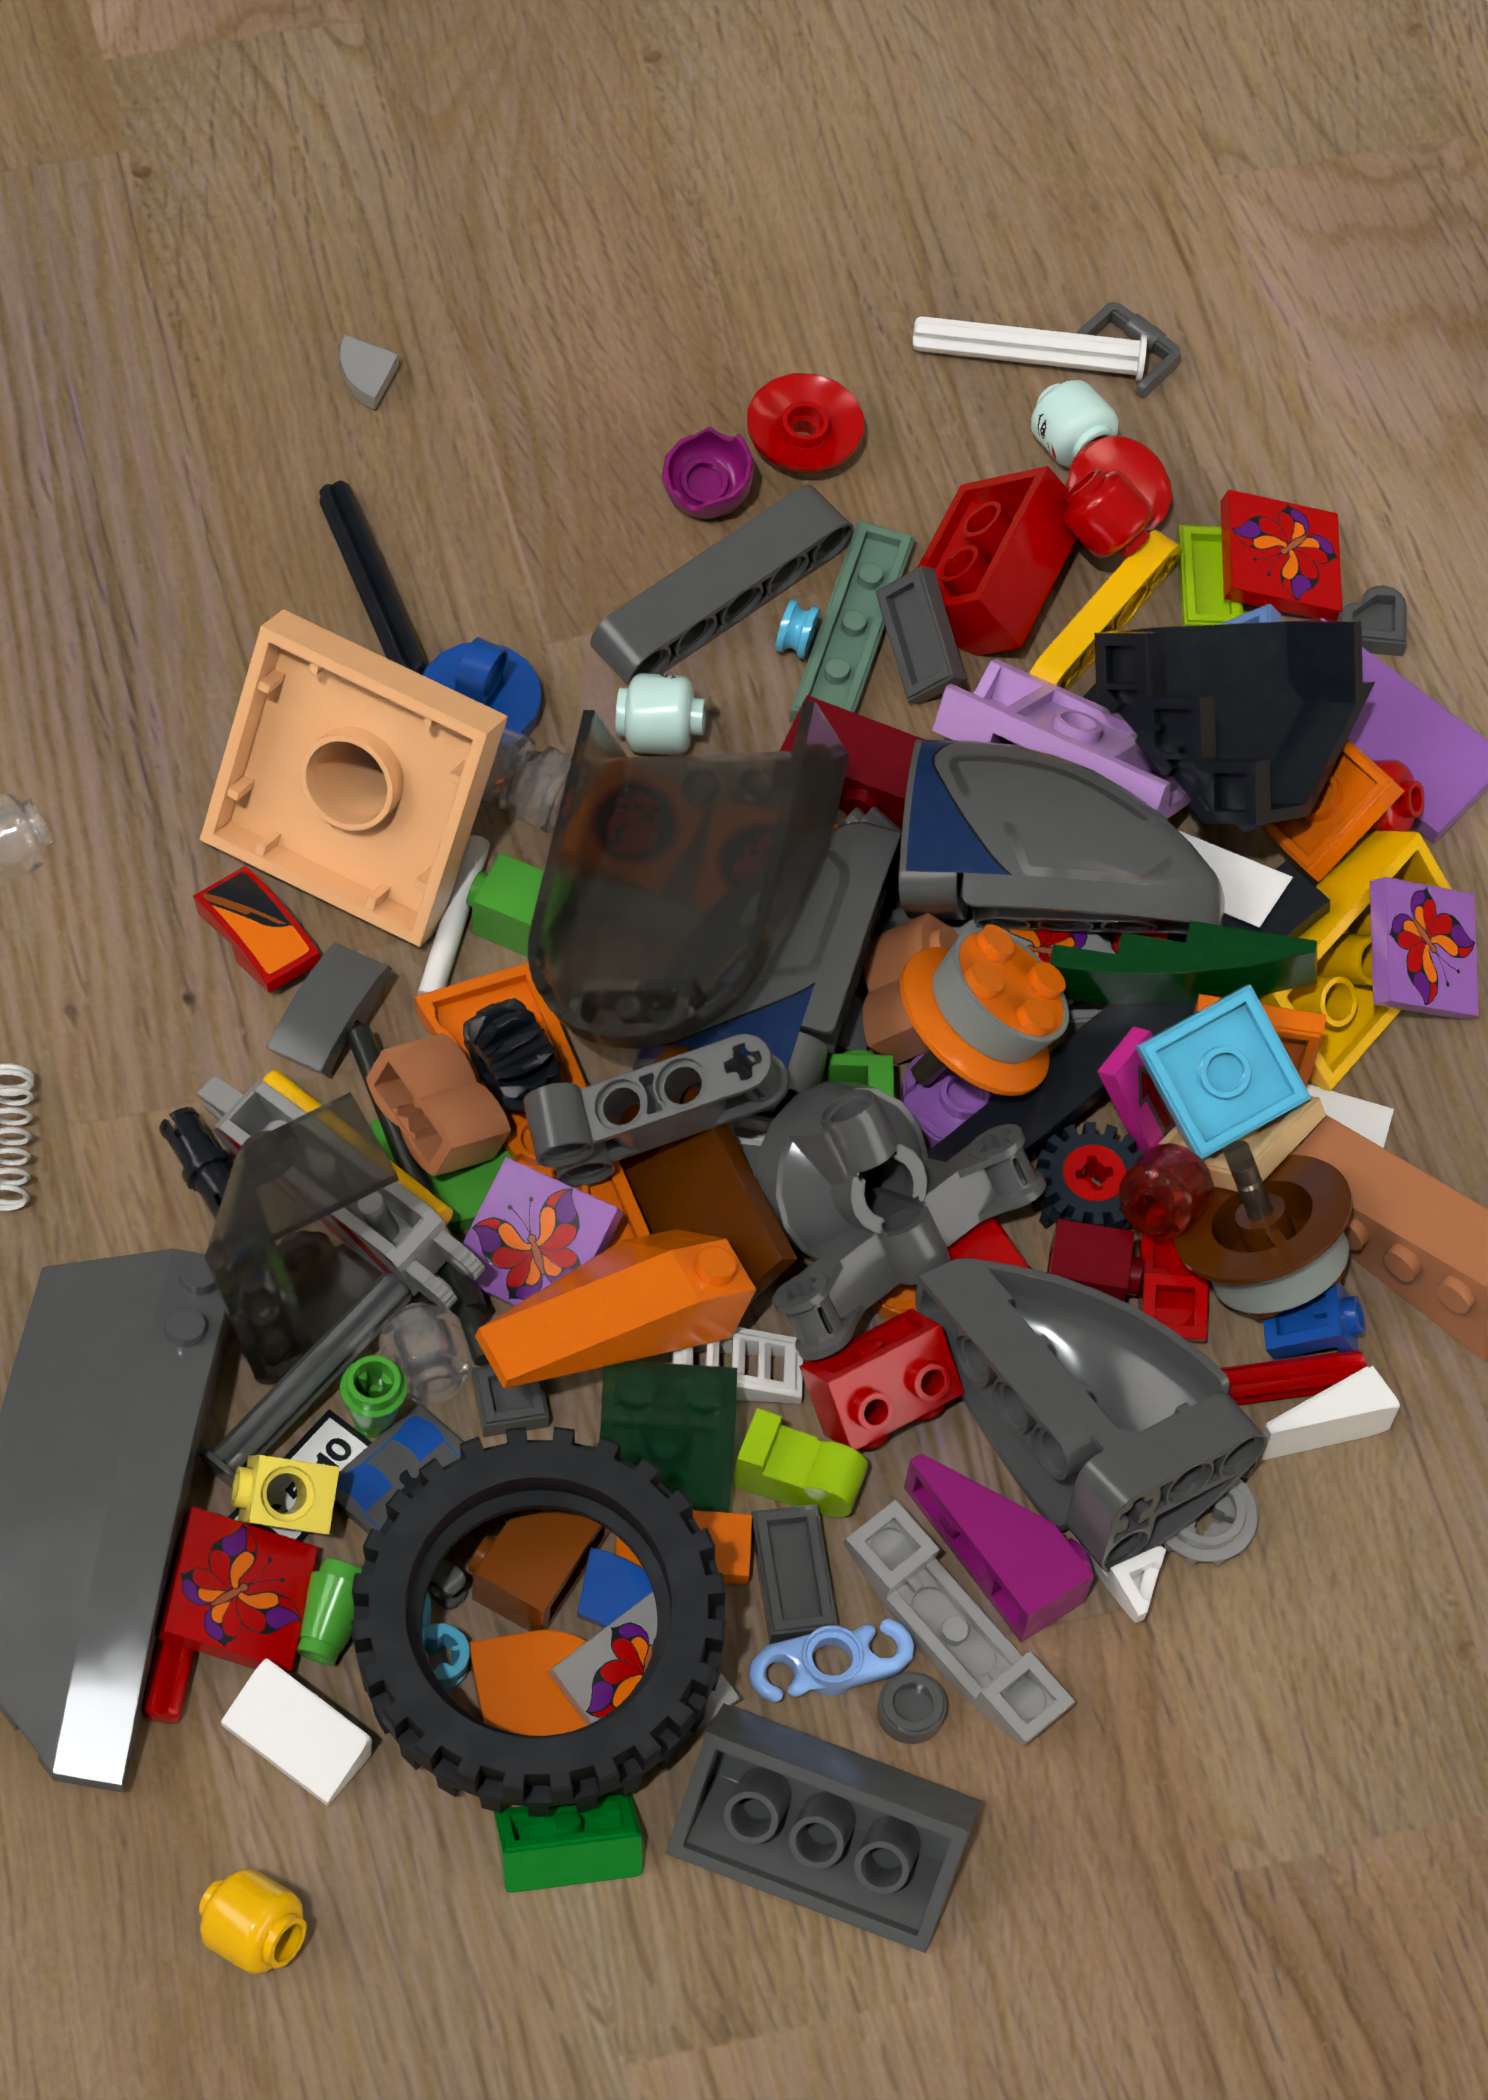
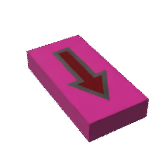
[1097,1027,1176,1161]

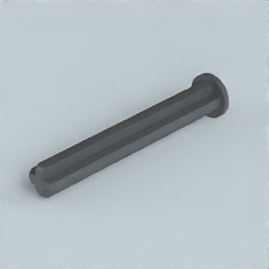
[199,1272,411,1488]

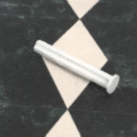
[912,316,1147,382]

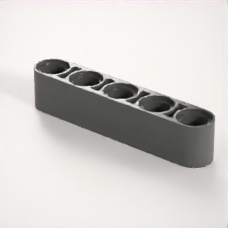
[590,485,854,685]

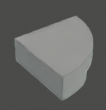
[340,335,399,410]

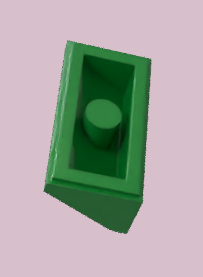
[494,1793,643,1893]

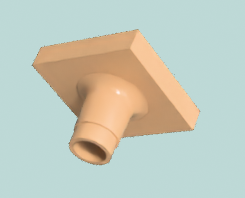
[200,609,508,947]

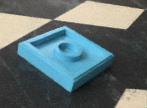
[1134,984,1311,1160]

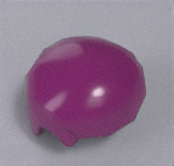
[662,427,754,519]

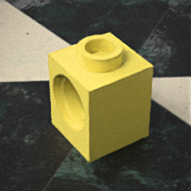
[231,1455,340,1535]

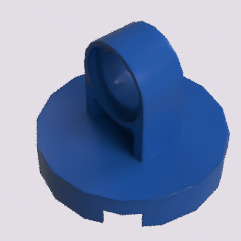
[423,637,542,750]

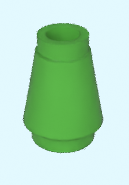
[340,1355,407,1438]
[296,1558,362,1666]

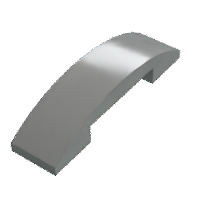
[844,1499,1075,1747]

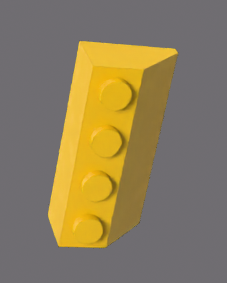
[1257,830,1452,1091]

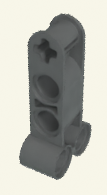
[523,1034,790,1187]

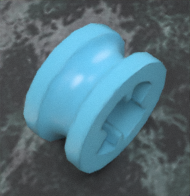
[775,599,821,660]
[422,1623,470,1692]

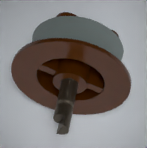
[1174,1141,1353,1319]

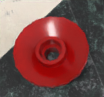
[747,373,864,472]

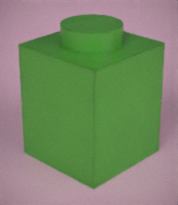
[466,853,569,962]

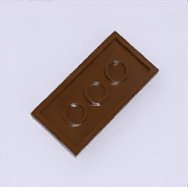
[619,1045,797,1305]

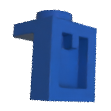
[1263,1281,1366,1360]

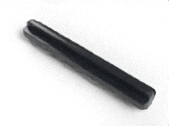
[319,480,427,675]

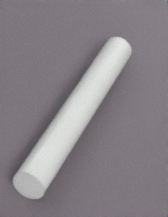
[417,835,490,995]

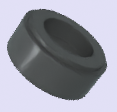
[877,1671,947,1744]

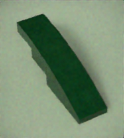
[1049,921,1317,1005]

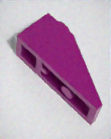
[904,1454,1094,1642]

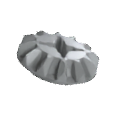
[1164,1479,1258,1567]

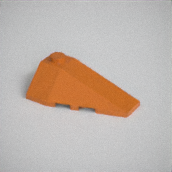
[475,1229,756,1389]

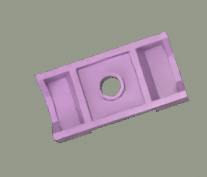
[932,658,1192,819]

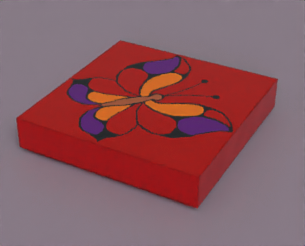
[1220,489,1343,621]
[156,1506,318,1674]

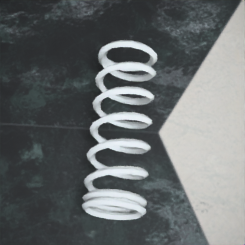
[0,1063,34,1211]

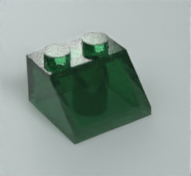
[598,1361,738,1513]

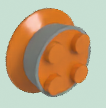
[900,924,1069,1096]

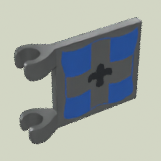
[334,1402,543,1610]

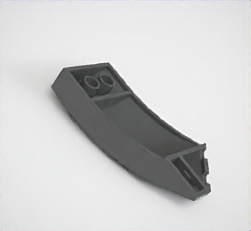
[0,1249,238,1792]

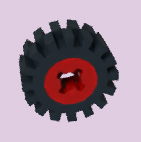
[1031,1122,1152,1230]

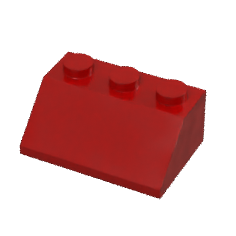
[917,466,1077,656]

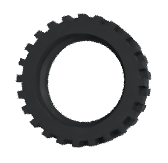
[351,1427,726,1817]

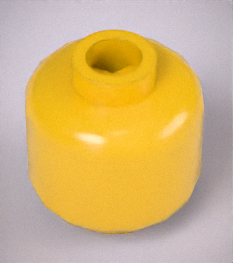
[199,1869,307,1974]

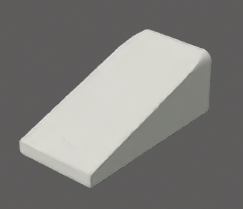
[1259,1366,1400,1461]

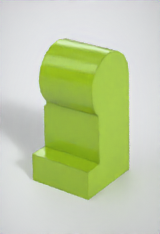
[732,1408,869,1518]

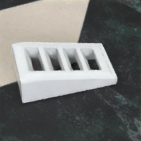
[669,1327,803,1404]

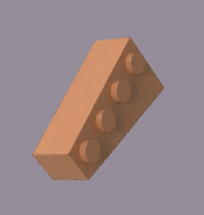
[1289,1115,1488,1363]

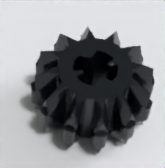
[463,998,561,1111]

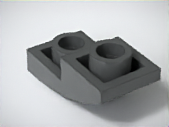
[266,942,392,1077]

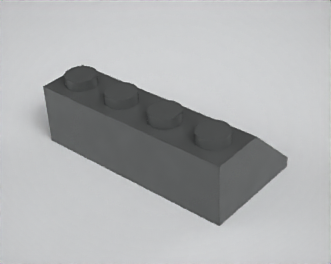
[665,1703,982,1953]

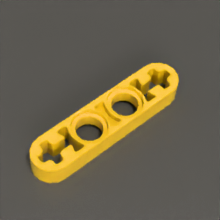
[1029,529,1182,691]

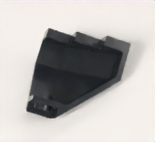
[1095,620,1375,825]

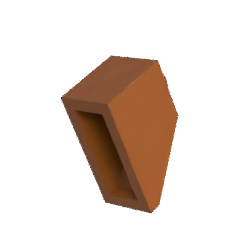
[468,1510,610,1632]

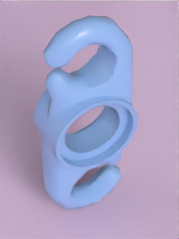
[748,1618,915,1703]

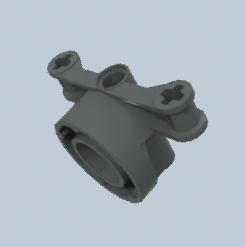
[755,1082,1046,1361]

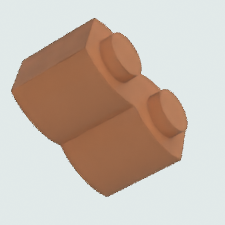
[863,913,959,1064]
[366,1033,511,1177]

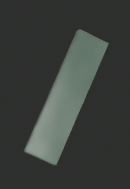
[789,520,916,722]

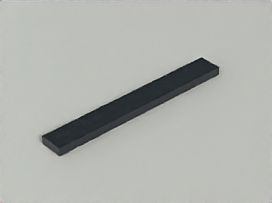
[927,861,1330,1162]

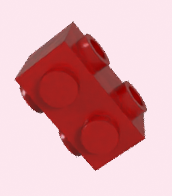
[799,1309,965,1451]

